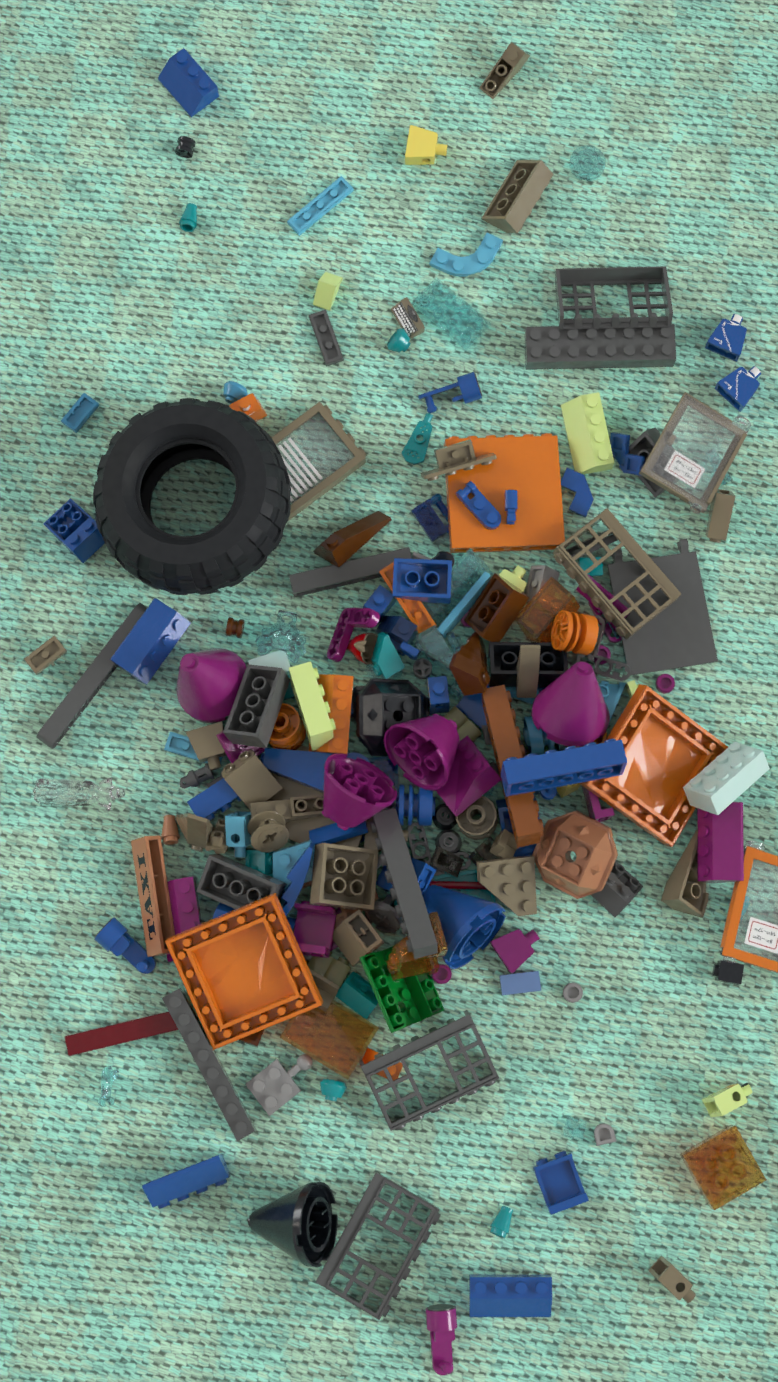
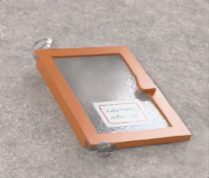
[720,841,778,973]

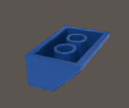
[158,48,219,117]

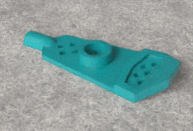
[401,413,433,465]

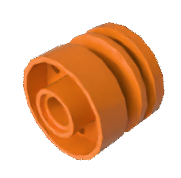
[551,610,599,655]
[269,703,306,750]

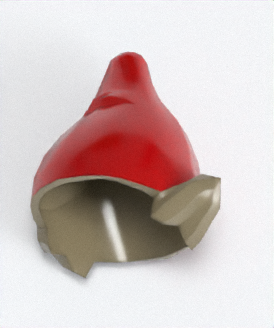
[346,633,378,664]

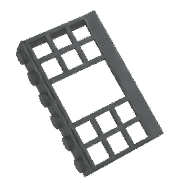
[555,266,673,329]
[359,1010,499,1131]
[316,1171,441,1320]

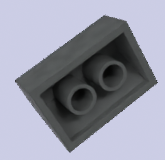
[628,427,679,498]

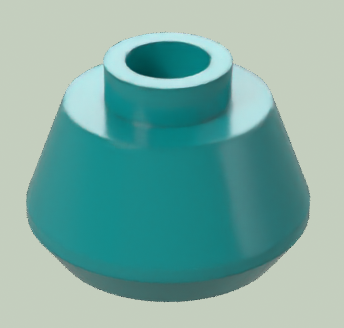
[387,328,411,353]
[320,1079,347,1101]

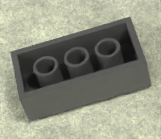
[223,664,290,748]
[196,854,286,909]

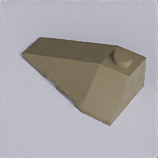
[175,813,214,852]
[661,830,709,918]

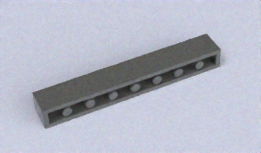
[370,808,438,959]
[162,988,256,1141]

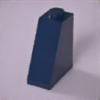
[375,616,417,645]

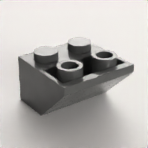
[591,861,643,917]

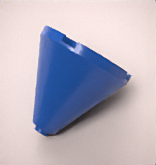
[423,885,506,969]

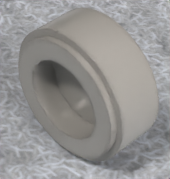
[563,983,583,1003]

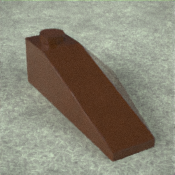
[313,511,392,568]
[449,632,490,696]

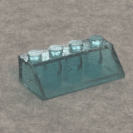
[422,549,493,627]

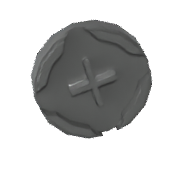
[365,894,403,933]

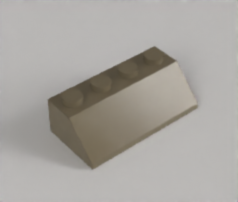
[481,160,553,233]

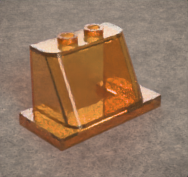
[387,912,448,980]

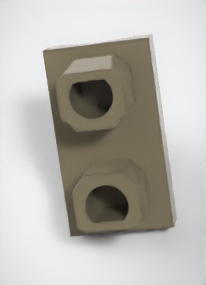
[206,819,229,854]

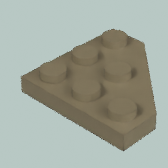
[476,855,537,916]

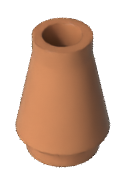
[161,815,180,845]

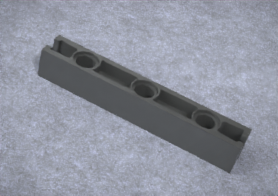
[289,547,412,597]

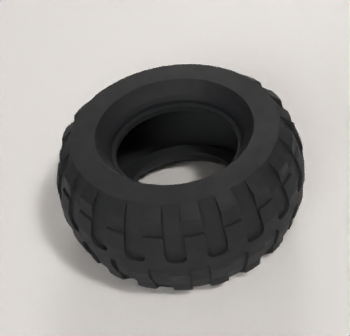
[93,398,291,595]

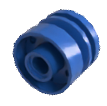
[396,784,435,826]

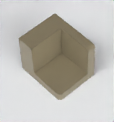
[489,829,518,859]

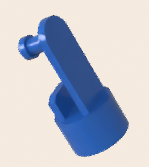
[418,372,482,413]
[94,917,156,974]

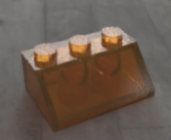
[514,577,580,642]

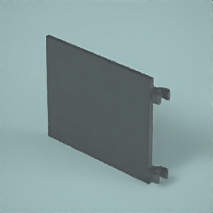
[607,539,718,675]

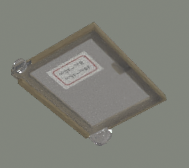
[639,392,751,513]

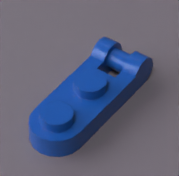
[456,481,501,530]

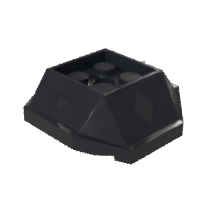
[356,678,429,757]

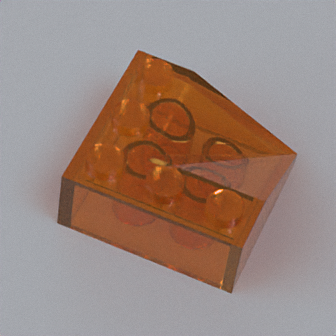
[680,1125,766,1210]

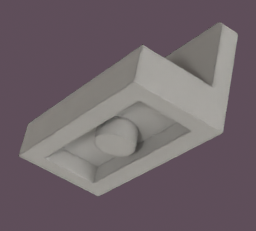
[525,565,559,608]

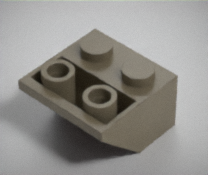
[332,909,384,967]

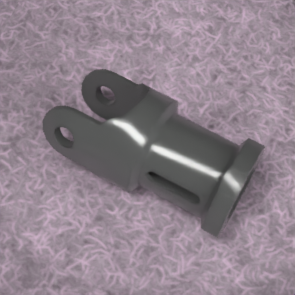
[179,763,215,789]

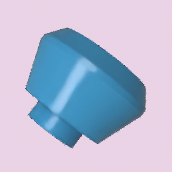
[223,381,248,404]

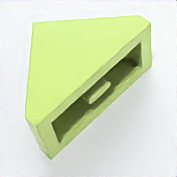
[313,272,343,311]

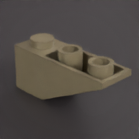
[479,42,530,99]

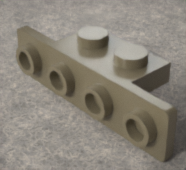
[421,440,497,481]

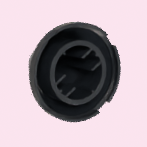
[248,1182,338,1267]

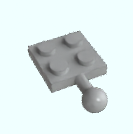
[245,1054,313,1116]

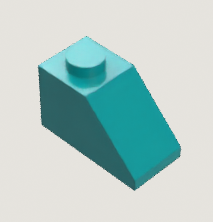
[371,632,405,679]

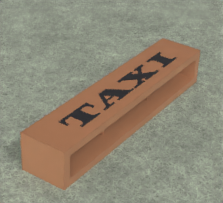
[131,835,175,957]

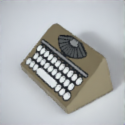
[391,297,425,339]

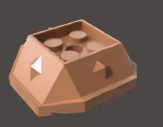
[532,811,618,899]

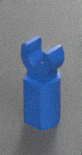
[505,490,517,525]

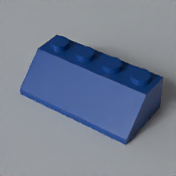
[110,598,191,685]
[142,1154,230,1209]
[469,1274,552,1317]

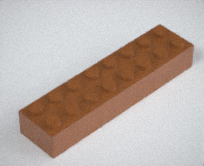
[482,685,544,848]

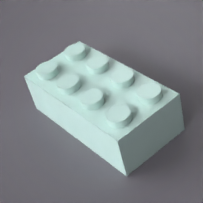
[683,742,770,815]

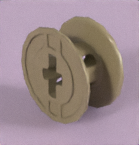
[247,810,289,852]

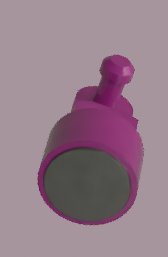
[425,1304,457,1375]

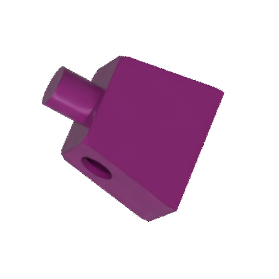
[490,929,540,974]

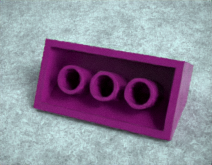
[697,802,744,883]
[167,876,202,962]

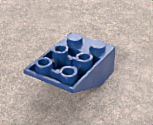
[43,498,105,563]

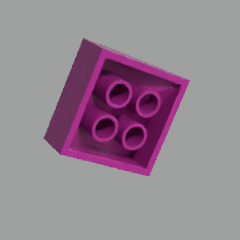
[436,735,502,817]

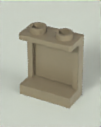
[221,749,282,809]

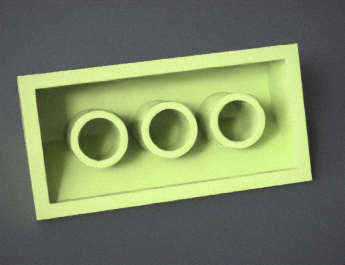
[561,392,614,474]
[289,661,336,751]

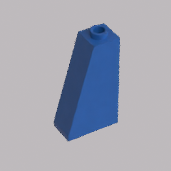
[261,748,333,793]

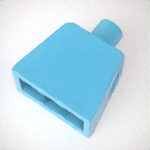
[225,811,251,857]

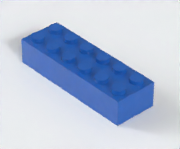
[501,739,627,797]

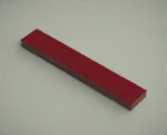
[64,1012,178,1056]

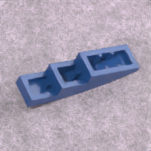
[281,842,315,916]

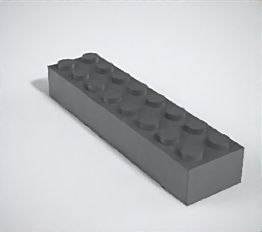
[524,324,676,370]

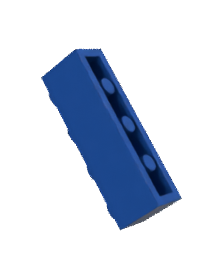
[187,778,242,821]

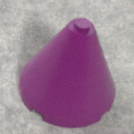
[177,648,247,723]
[531,662,610,747]

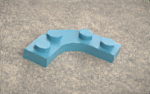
[430,233,503,277]

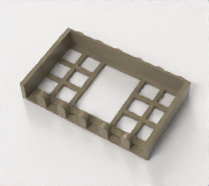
[552,508,682,640]

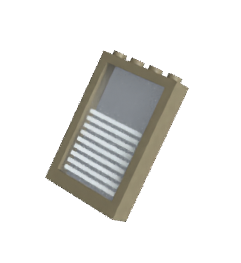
[271,402,367,521]

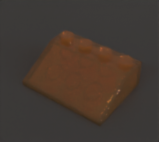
[280,1000,379,1080]

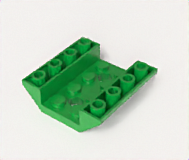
[360,940,445,1033]

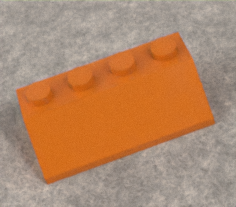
[309,674,354,754]

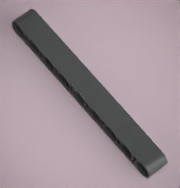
[36,603,147,749]

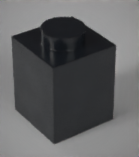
[712,960,744,985]

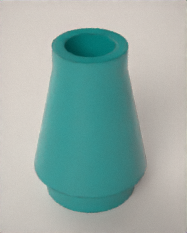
[179,203,197,232]
[490,1206,513,1238]

